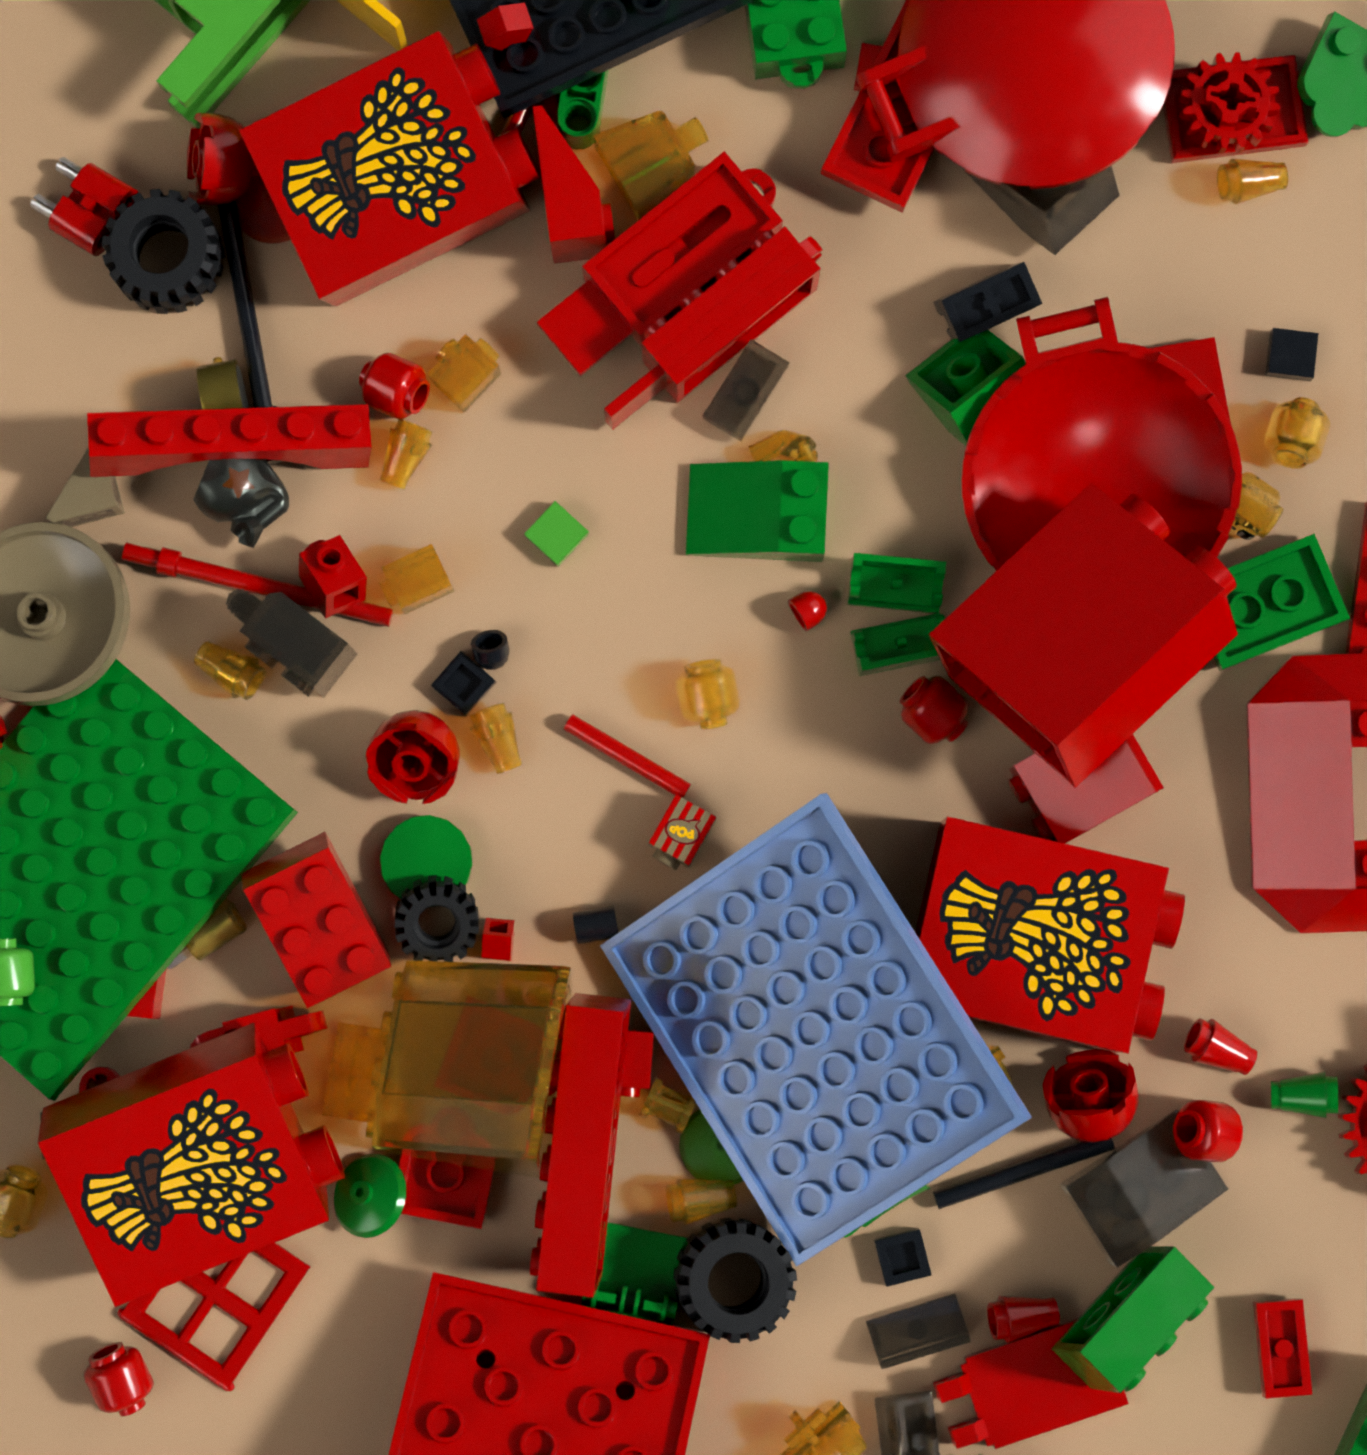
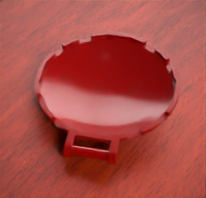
[856,0,1175,189]
[962,297,1242,571]

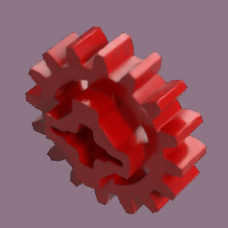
[1178,52,1280,154]

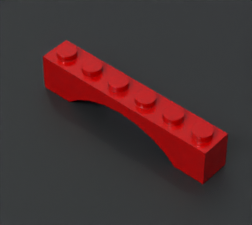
[87,404,372,477]

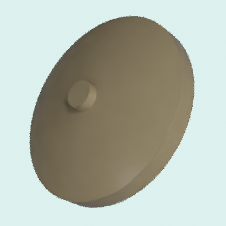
[0,522,130,706]

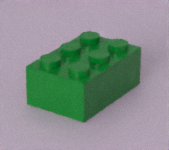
[1051,1246,1215,1393]

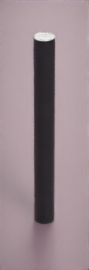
[933,1138,1115,1209]

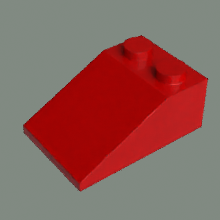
[533,105,615,264]

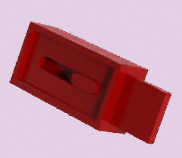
[537,151,783,377]
[604,226,823,430]

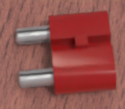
[30,157,138,257]

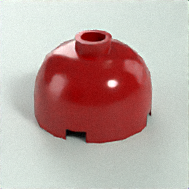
[187,112,260,205]
[365,710,460,804]
[1042,1049,1138,1142]

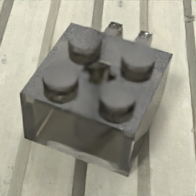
[225,588,358,697]

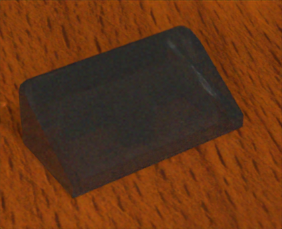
[866,1293,971,1369]
[875,1391,940,1455]

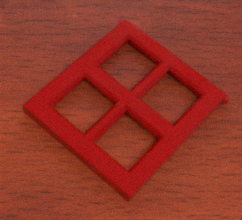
[117,1242,311,1392]

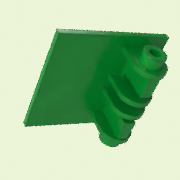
[582,1222,688,1326]

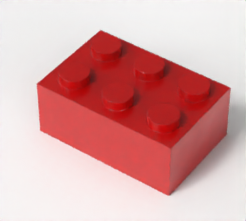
[241,832,392,1009]

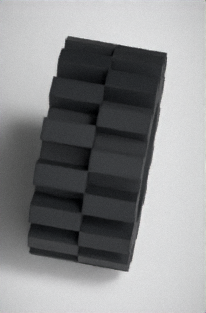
[394,875,479,967]

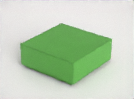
[524,501,589,567]

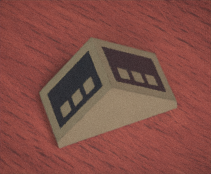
[46,447,125,527]

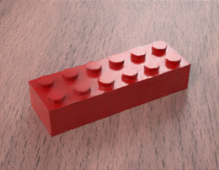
[530,993,631,1298]

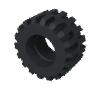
[102,189,225,314]
[673,1218,797,1343]

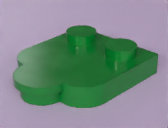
[1297,11,1367,137]

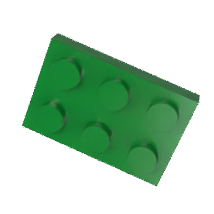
[1214,533,1350,671]

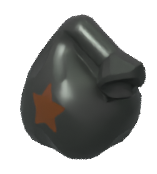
[193,459,289,548]

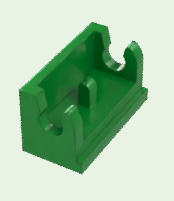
[847,553,947,614]
[850,613,945,676]

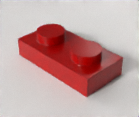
[1253,1298,1313,1399]

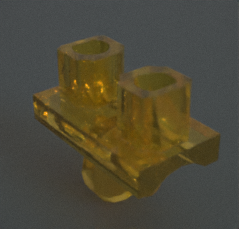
[780,1401,867,1455]

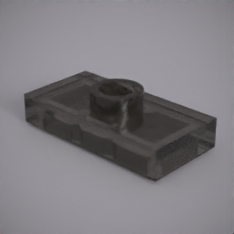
[703,339,790,442]

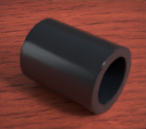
[572,905,618,944]

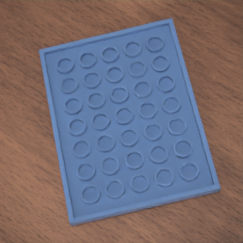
[600,793,1032,1267]

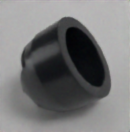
[471,630,510,670]

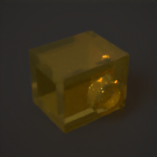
[427,334,501,413]

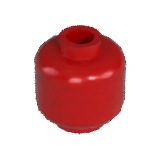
[359,352,430,420]
[899,676,969,744]
[1173,1100,1243,1162]
[83,1342,154,1417]

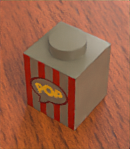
[649,794,717,870]

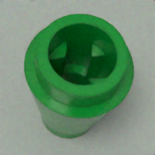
[1271,1071,1338,1118]

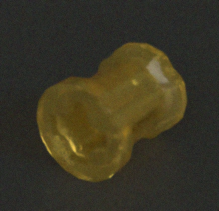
[640,1077,696,1134]

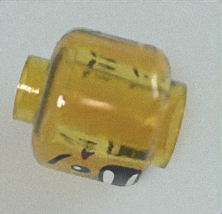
[1230,472,1284,540]

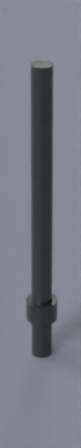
[218,200,282,465]

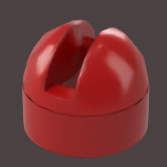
[788,591,827,631]

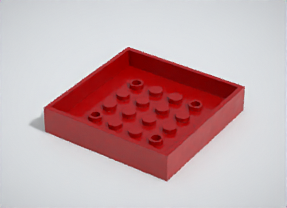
[388,1272,710,1455]

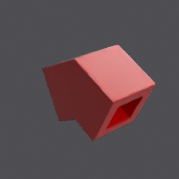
[477,2,534,51]
[481,918,515,961]

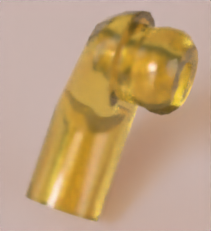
[748,430,818,462]

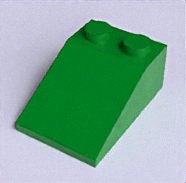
[686,460,829,562]

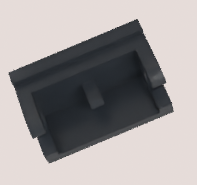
[933,262,1043,343]

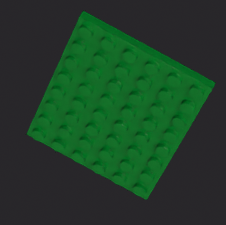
[0,659,298,1101]

